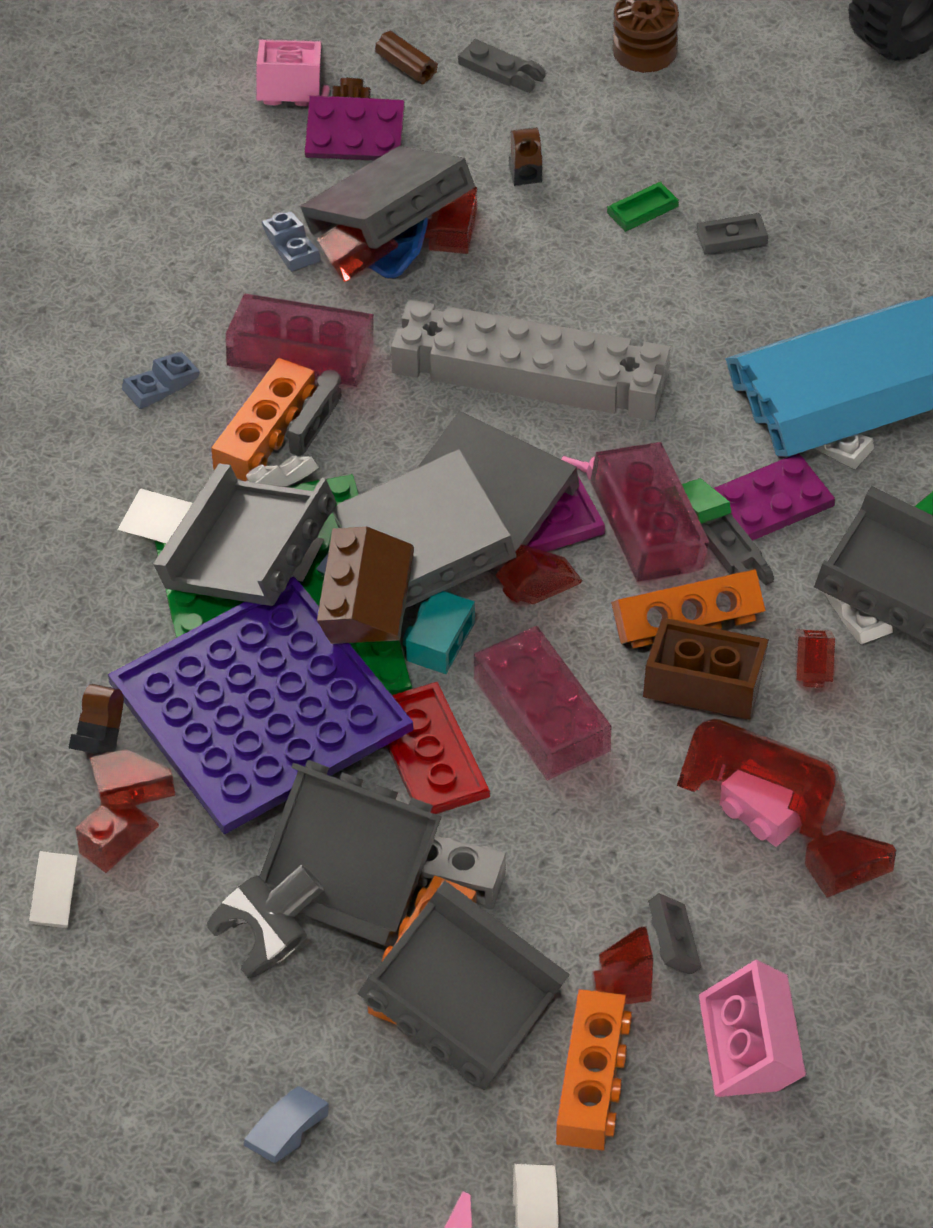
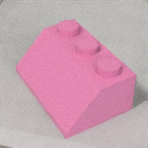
[699,960,806,1097]

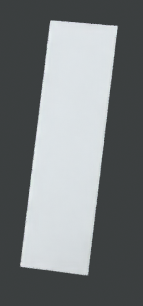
[117,488,324,582]

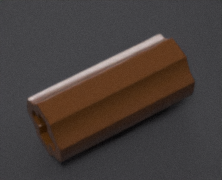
[375,30,438,85]

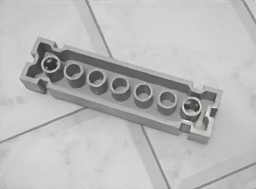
[391,299,671,421]

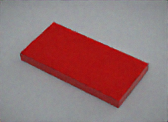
[386,681,490,814]

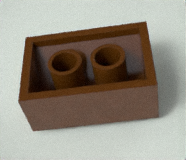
[317,526,414,644]
[643,617,769,720]

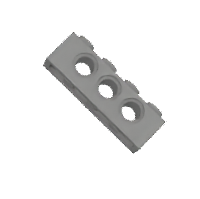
[415,836,506,910]

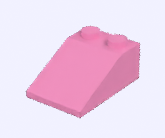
[256,40,321,106]

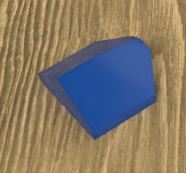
[360,217,428,278]

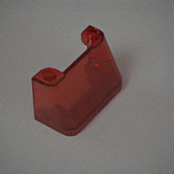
[677,719,846,840]

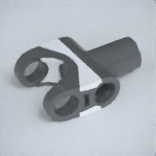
[207,864,324,978]

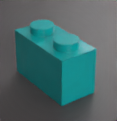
[403,591,475,674]

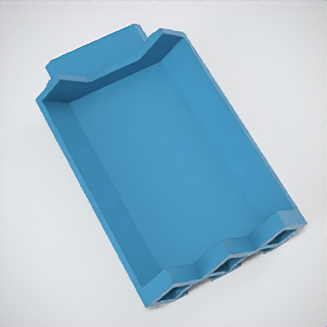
[725,296,933,456]

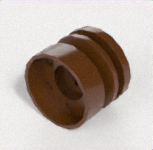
[612,0,679,73]

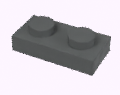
[696,213,768,255]
[648,893,701,974]

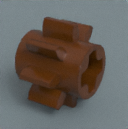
[332,78,371,98]

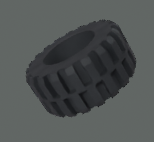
[848,0,933,61]

